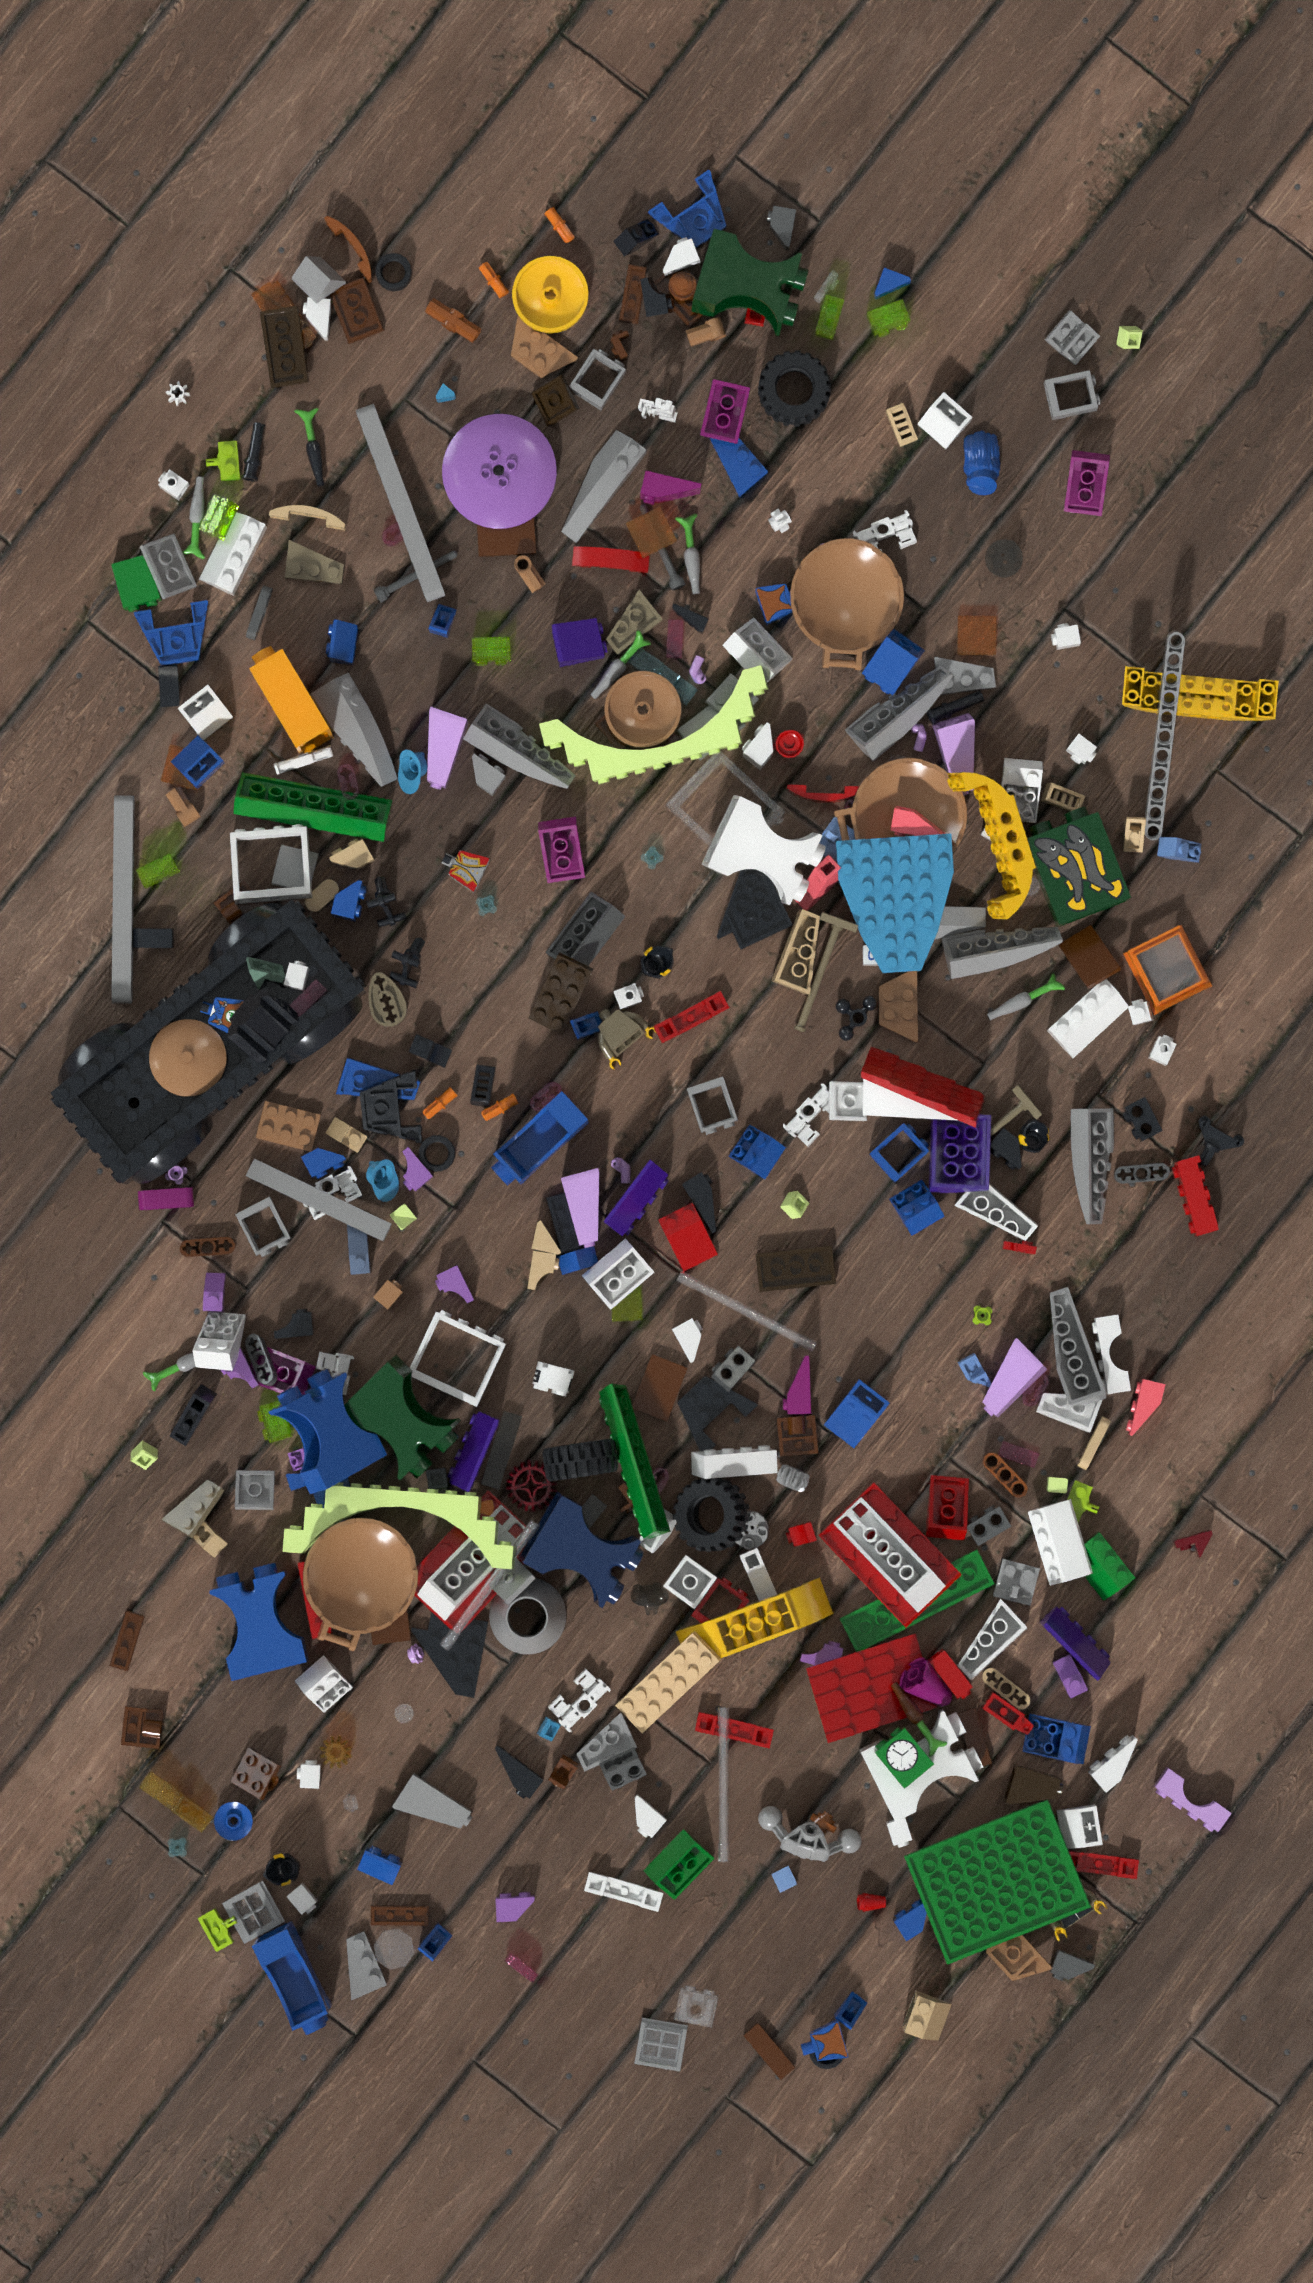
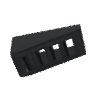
[672,604,708,634]
[470,1064,496,1107]

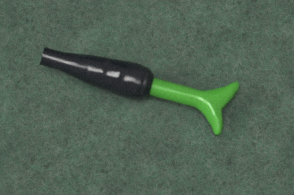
[294,408,324,487]

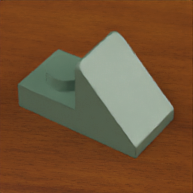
[246,957,285,989]

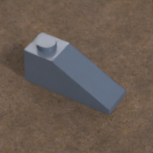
[347,1225,371,1275]

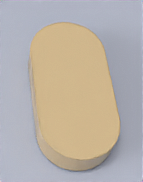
[305,879,339,912]

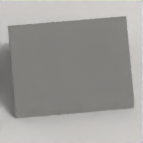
[292,256,346,303]

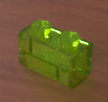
[815,295,844,340]
[866,299,910,337]
[198,495,239,541]
[472,637,511,666]
[136,853,180,889]
[257,1401,293,1443]

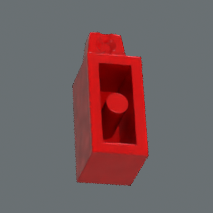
[981,1691,1034,1735]

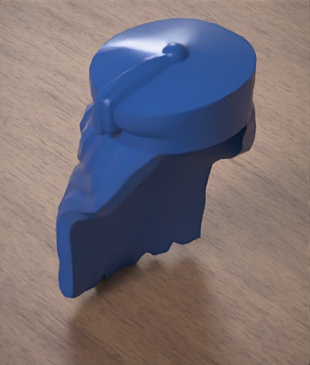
[963,431,1000,495]

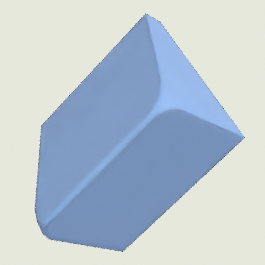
[771,1866,797,1893]

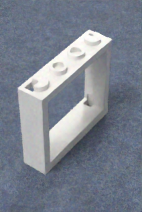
[230,824,312,904]
[410,1310,506,1407]

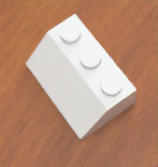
[723,617,793,682]
[582,1238,654,1310]

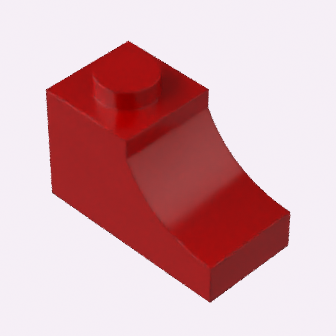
[786,1521,817,1547]

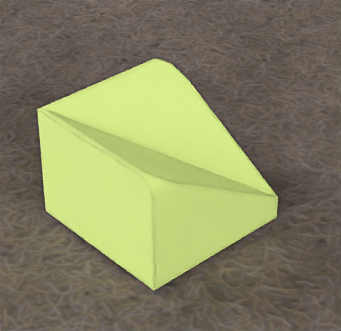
[1117,326,1143,349]
[780,1191,809,1219]
[390,1203,417,1230]
[131,1440,158,1470]
[1046,1477,1068,1493]

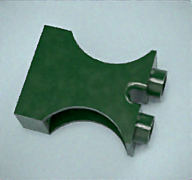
[691,229,809,336]
[344,1355,461,1480]

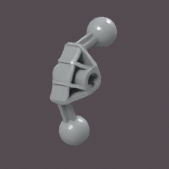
[758,1806,862,1862]

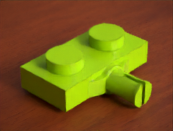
[206,441,240,481]
[1067,1480,1100,1523]
[197,1908,238,1952]

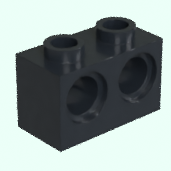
[1122,1097,1163,1142]

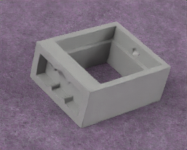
[569,349,626,411]
[1044,370,1100,420]
[687,1077,738,1135]
[235,1197,291,1257]

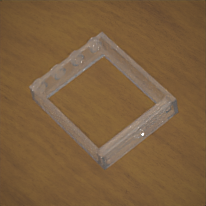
[666,751,785,847]

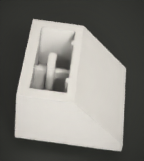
[917,392,972,449]
[178,685,233,740]
[742,722,773,770]
[295,1655,353,1712]
[1056,1804,1103,1849]

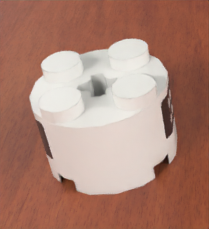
[532,1361,574,1397]

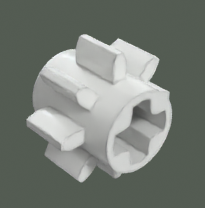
[166,381,190,406]
[768,508,792,533]

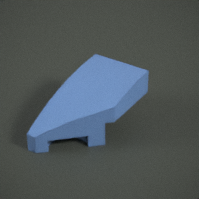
[957,1353,992,1387]

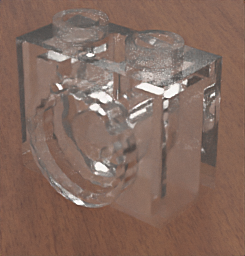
[674,1985,718,2028]

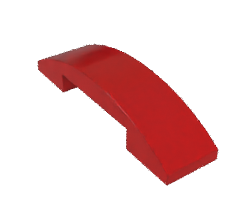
[572,547,650,573]
[787,785,860,803]
[653,991,730,1043]
[695,1712,774,1749]
[1069,1851,1139,1879]

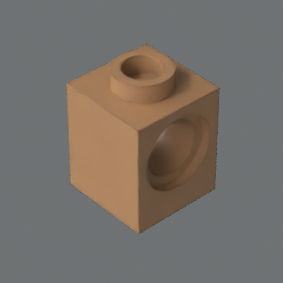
[373,1280,403,1310]

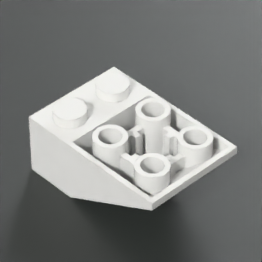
[1001,758,1043,823]
[192,1311,246,1371]
[1088,1735,1138,1793]

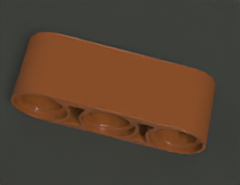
[982,1452,1028,1498]

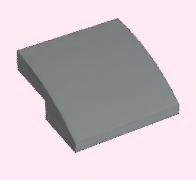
[1044,311,1100,365]
[272,845,318,888]

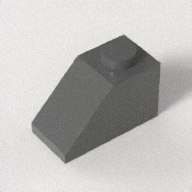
[767,206,796,251]
[1049,1949,1095,1981]

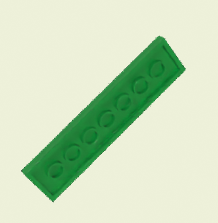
[839,1549,994,1652]

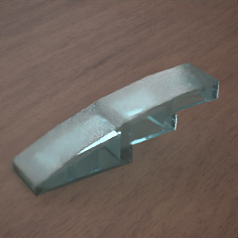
[628,648,698,705]

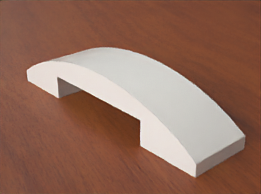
[584,1872,663,1912]

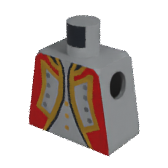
[442,850,490,893]

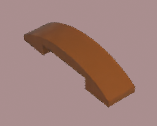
[324,216,372,283]

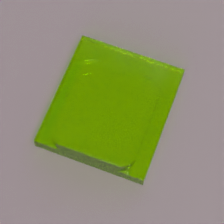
[611,1286,643,1322]

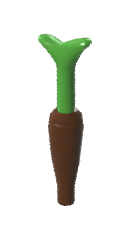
[891,1682,947,1757]

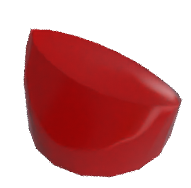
[772,730,804,758]

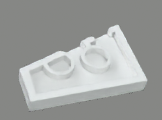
[1036,1393,1103,1433]

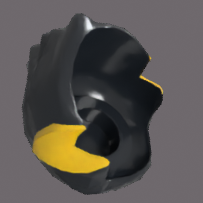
[640,945,674,979]
[1018,1118,1050,1153]
[263,1853,301,1886]

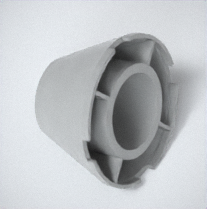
[489,1578,566,1654]

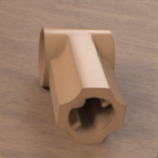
[686,317,727,347]
[514,556,546,593]
[166,786,201,827]

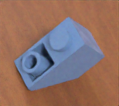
[1157,837,1201,863]

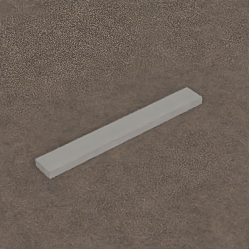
[246,1159,392,1242]

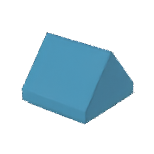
[436,384,456,403]
[537,1716,561,1741]

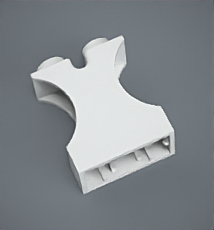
[701,795,826,905]
[859,1709,983,1822]

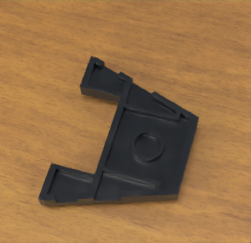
[360,1070,423,1143]
[677,1376,758,1451]

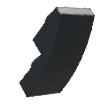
[158,665,180,707]
[132,928,174,948]

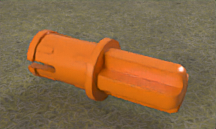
[544,207,574,243]
[479,262,509,298]
[422,1087,458,1119]
[481,1093,519,1121]

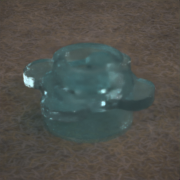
[641,846,664,869]
[476,895,497,916]
[167,1838,187,1858]

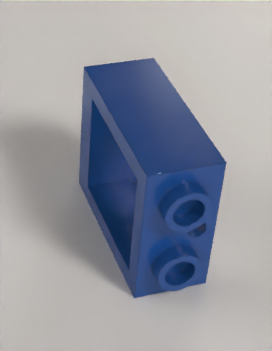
[869,1123,929,1183]

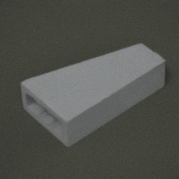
[392,1773,472,1829]

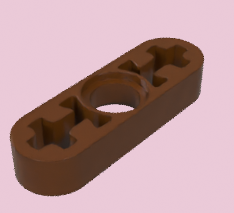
[180,1237,236,1257]

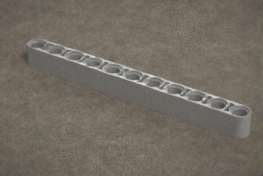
[356,404,445,602]
[1145,631,1185,840]
[112,795,135,1004]

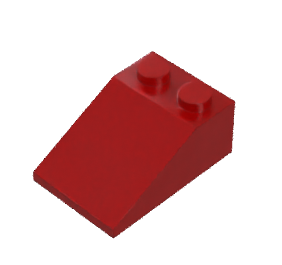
[658,1203,718,1272]
[926,1475,969,1540]

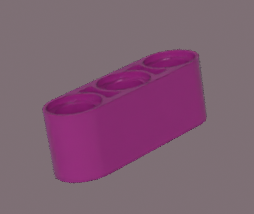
[138,1188,194,1210]

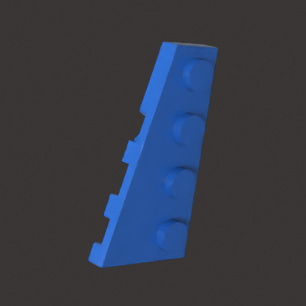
[709,438,768,498]
[336,1057,421,1100]

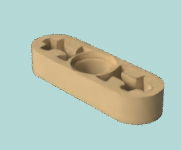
[1077,1416,1111,1470]
[982,1667,1030,1709]

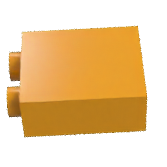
[249,646,334,755]

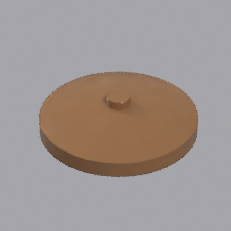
[605,671,681,748]
[149,1019,227,1097]

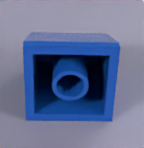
[862,629,925,695]

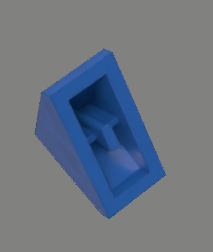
[874,268,911,300]
[429,604,457,638]
[570,1011,602,1040]
[557,1246,598,1275]
[418,1924,453,1961]
[834,1991,867,2030]

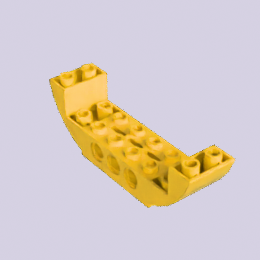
[1122,666,1279,721]
[947,772,1036,919]
[676,1577,833,1658]

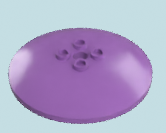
[442,414,557,529]

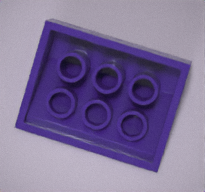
[929,1115,991,1193]
[604,1160,669,1236]
[447,1411,500,1492]
[1039,1606,1111,1681]

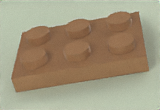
[256,1101,321,1152]

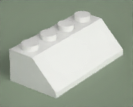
[199,511,267,596]
[1047,979,1128,1059]
[1028,1499,1093,1586]

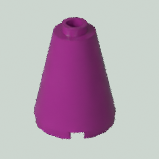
[900,1658,952,1707]

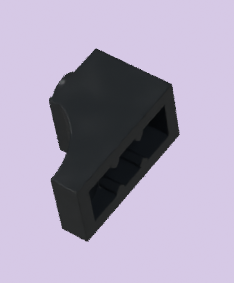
[640,277,675,317]
[409,1034,452,1068]
[274,1309,314,1339]

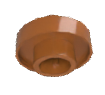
[669,272,697,301]
[810,1811,837,1834]

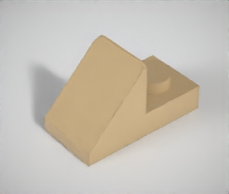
[1123,817,1146,852]
[326,1117,368,1153]

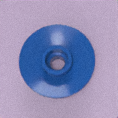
[214,1802,253,1841]

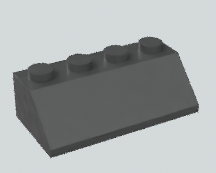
[545,892,626,966]

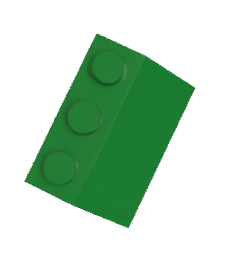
[1084,1532,1135,1601]
[643,1829,715,1900]

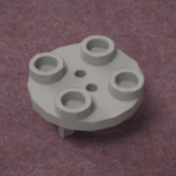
[735,1510,769,1550]

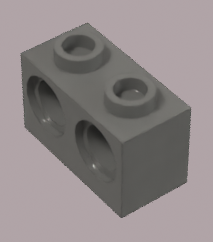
[711,1346,755,1392]
[967,1505,1011,1546]
[599,1747,647,1791]

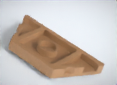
[511,316,578,379]
[879,971,918,1042]
[986,1935,1053,1981]

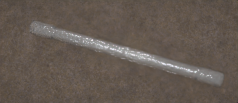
[676,1271,817,1352]
[440,1520,540,1651]
[718,1707,729,1862]

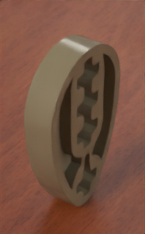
[368,972,407,1027]

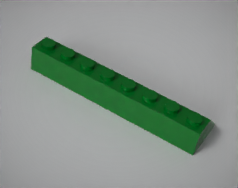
[233,772,392,842]
[599,1384,671,1539]

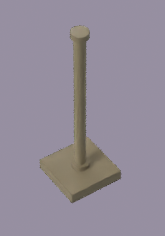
[794,911,858,1032]
[991,1084,1043,1136]

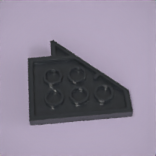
[717,869,793,950]
[411,1612,488,1698]

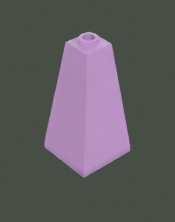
[427,707,468,790]
[932,713,975,796]
[561,1168,599,1248]
[983,1338,1047,1417]

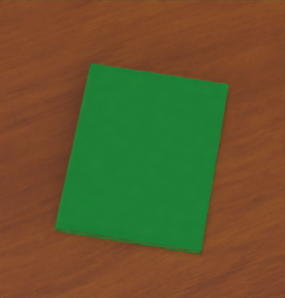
[904,1800,1091,1965]

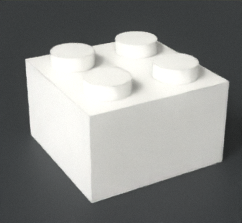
[663,1554,717,1609]

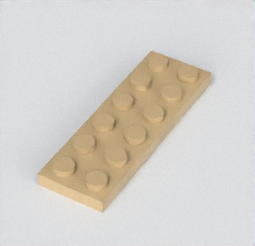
[615,1631,721,1733]

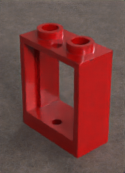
[691,1577,749,1623]
[928,1648,973,1699]

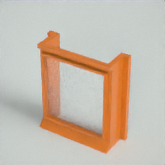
[1123,925,1212,1015]

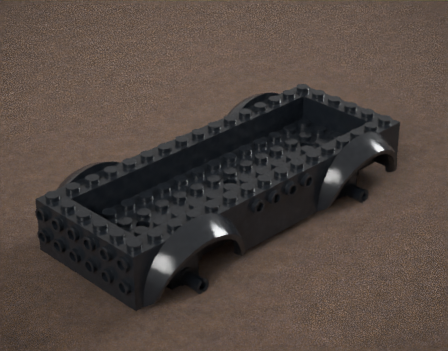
[51,900,367,1185]

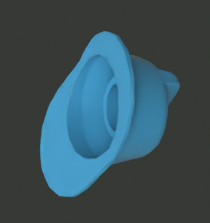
[398,749,428,794]
[366,1159,399,1202]

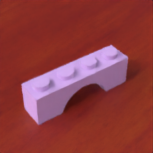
[1154,1767,1232,1832]

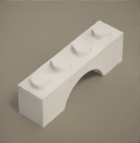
[1092,1315,1131,1394]

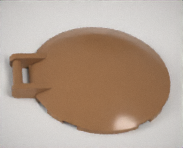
[790,538,904,670]
[834,758,967,852]
[303,1518,418,1651]

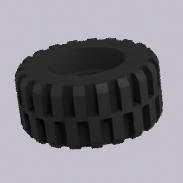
[758,350,831,427]
[542,1439,618,1481]
[673,1478,750,1552]

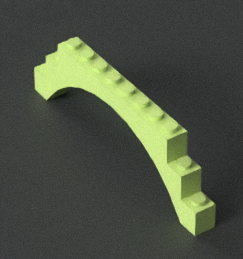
[539,665,768,784]
[283,1482,516,1569]

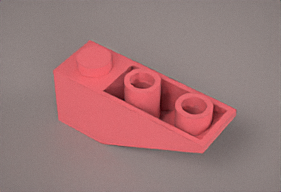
[890,806,946,836]
[795,855,841,911]
[1126,1379,1165,1436]

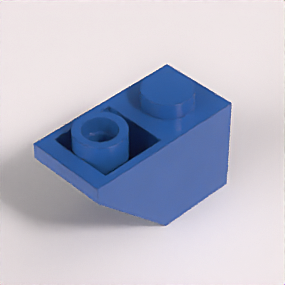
[301,1148,347,1179]
[893,1899,927,1941]

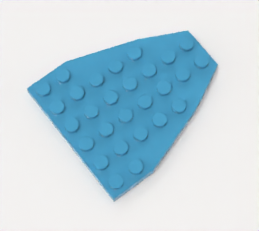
[836,834,954,973]

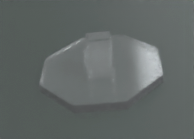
[374,1928,414,1970]

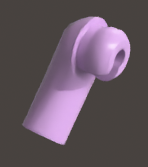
[689,655,706,684]
[911,723,926,752]
[611,1158,630,1183]

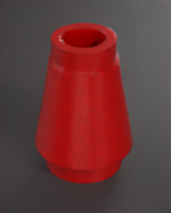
[857,1893,886,1912]

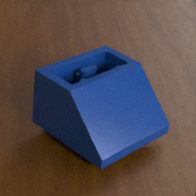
[326,619,359,665]
[171,735,225,789]
[331,880,366,922]
[729,1124,786,1179]
[889,1180,945,1236]
[357,1846,403,1885]

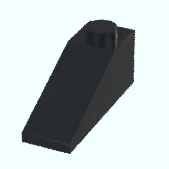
[682,1172,716,1233]
[170,1384,217,1446]
[495,1744,544,1799]

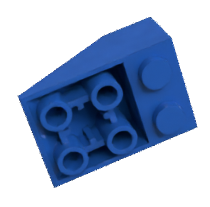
[824,1379,890,1448]
[1022,1714,1091,1764]

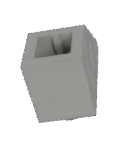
[472,754,506,796]

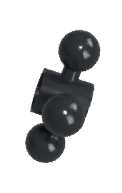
[835,996,878,1041]

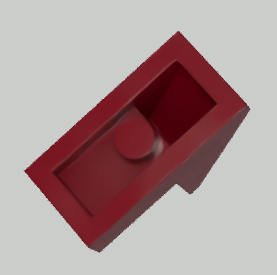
[1173,1530,1213,1558]

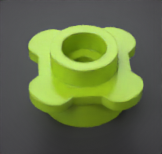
[973,1306,992,1325]

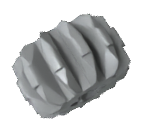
[776,1464,810,1492]

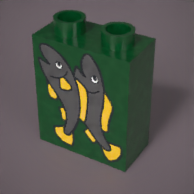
[1027,806,1131,927]

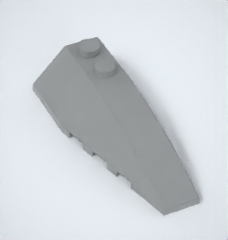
[561,430,647,544]
[845,665,953,761]
[310,672,398,787]
[463,704,575,789]
[935,907,986,939]
[942,927,1063,979]
[1070,1108,1114,1224]
[1050,1287,1106,1406]

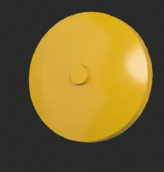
[512,256,589,333]

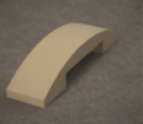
[269,505,346,531]

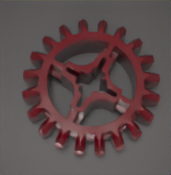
[506,1460,557,1512]

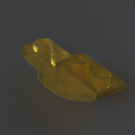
[139,1771,214,1833]

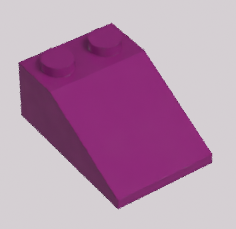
[700,379,750,444]
[1064,450,1110,516]
[640,471,702,505]
[538,817,585,883]
[250,1347,316,1394]
[783,1356,811,1414]

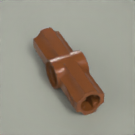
[425,298,482,343]

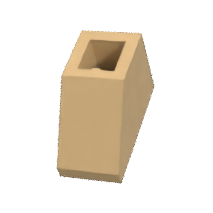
[329,838,374,870]

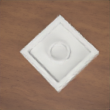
[829,1081,867,1121]

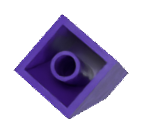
[552,618,607,667]

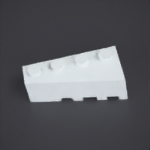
[954,1183,1038,1241]
[691,1445,777,1479]
[957,1599,1027,1680]

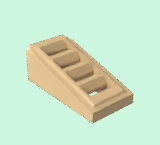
[886,403,918,447]
[1041,782,1085,811]

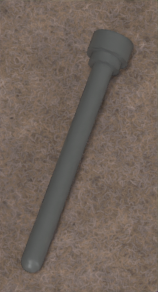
[640,504,686,591]
[373,551,458,603]

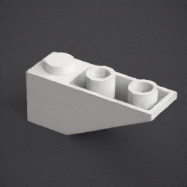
[739,1548,777,1601]

